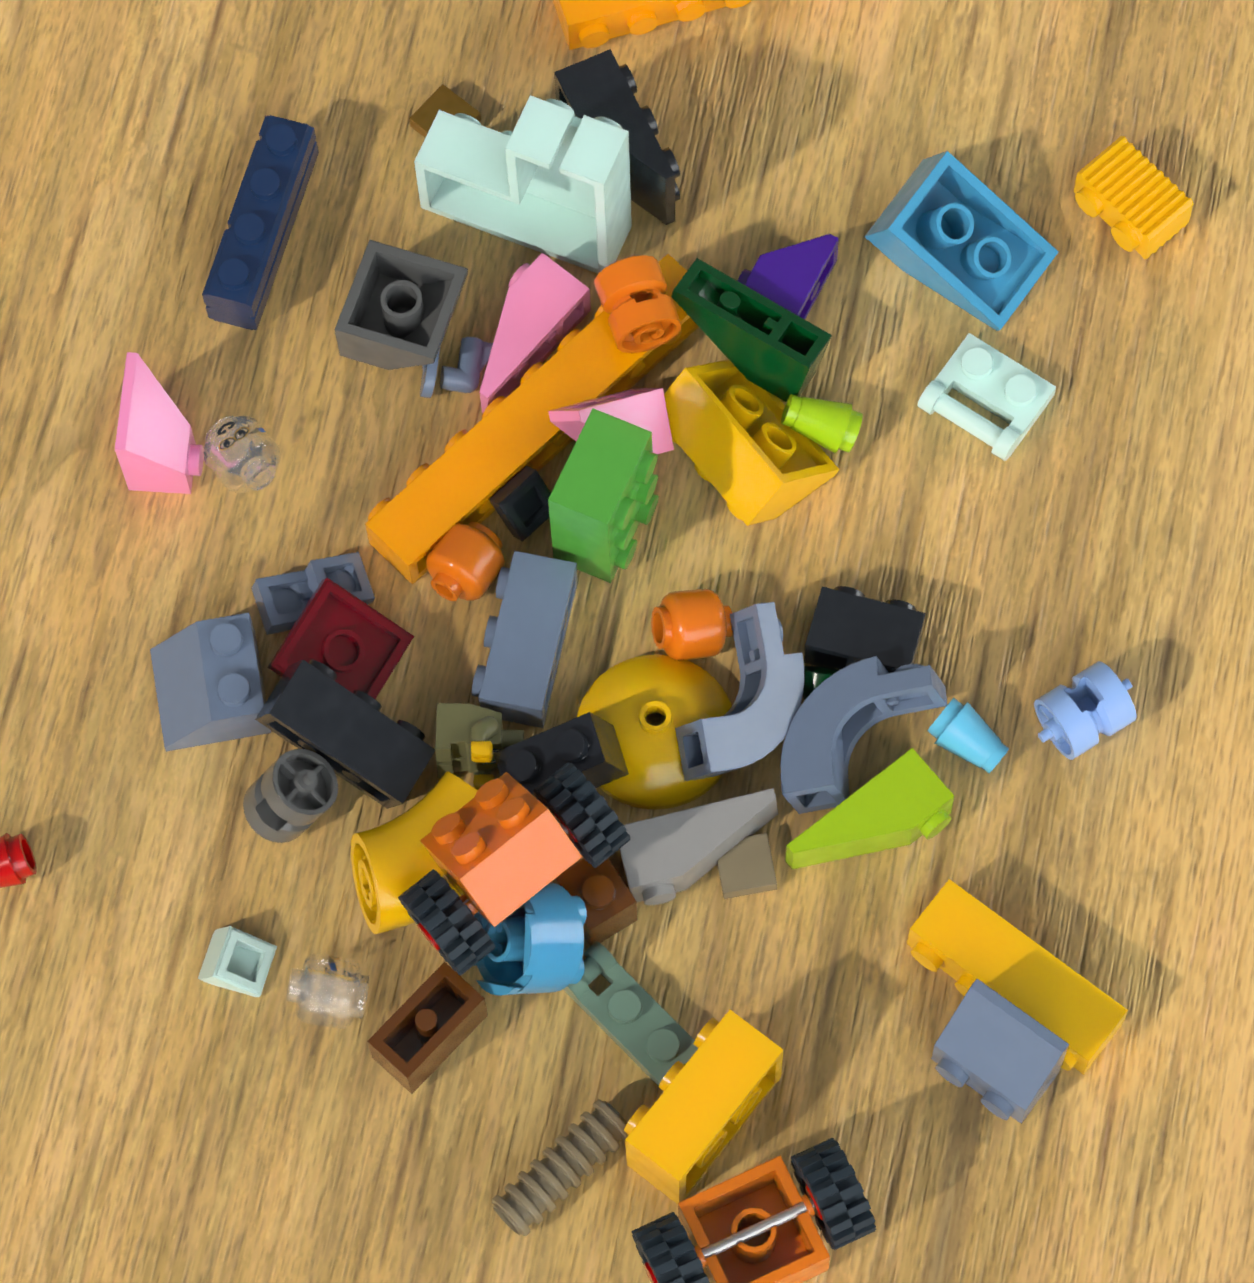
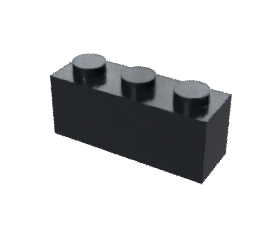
[255,660,435,809]

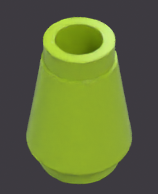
[781,394,863,453]

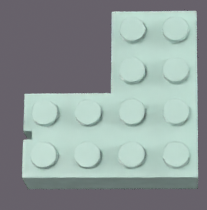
[414,95,632,274]

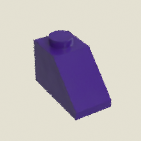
[737,234,839,320]

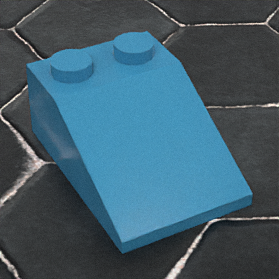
[864,151,1059,331]

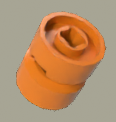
[594,255,681,354]

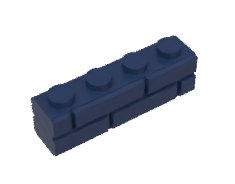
[202,115,319,330]

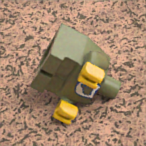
[435,703,524,790]

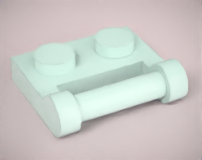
[917,333,1056,461]

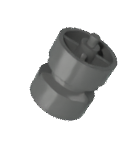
[243,749,338,843]

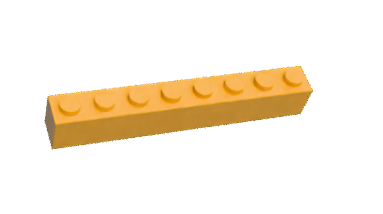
[365,254,699,585]

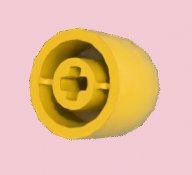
[351,771,478,934]

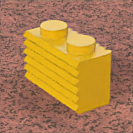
[1073,136,1194,259]

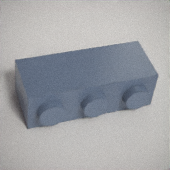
[472,551,578,728]

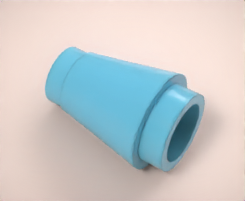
[927,698,1009,774]

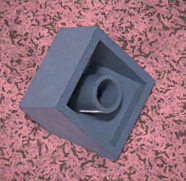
[150,612,271,752]
[931,979,1069,1124]

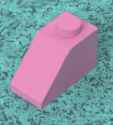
[548,388,674,454]

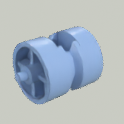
[1034,661,1137,760]

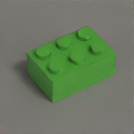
[548,408,659,583]

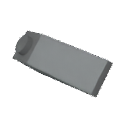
[620,788,778,905]

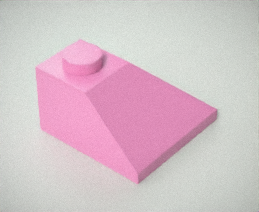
[115,352,204,494]

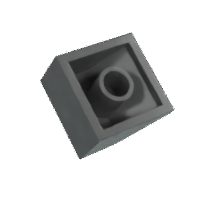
[335,240,468,370]

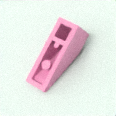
[479,253,591,413]

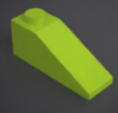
[785,748,954,869]

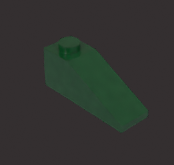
[671,258,832,402]

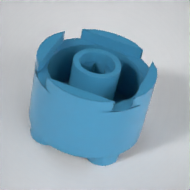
[474,882,587,996]

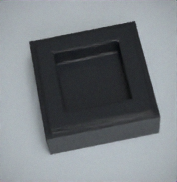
[489,465,551,542]

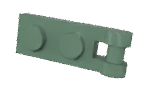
[563,941,698,1091]

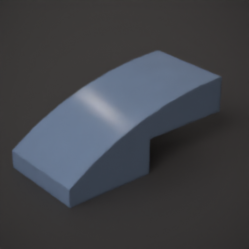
[251,552,375,635]

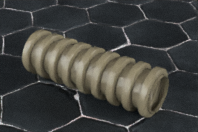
[492,1099,628,1236]

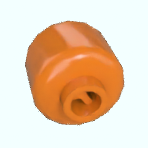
[426,522,505,601]
[651,589,733,661]

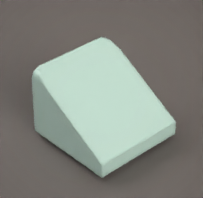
[198,926,277,997]

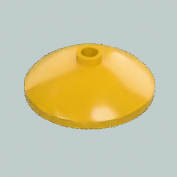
[577,654,732,810]

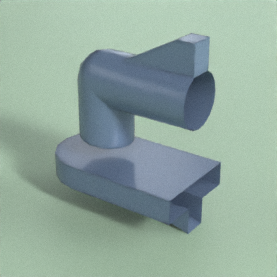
[420,337,493,399]

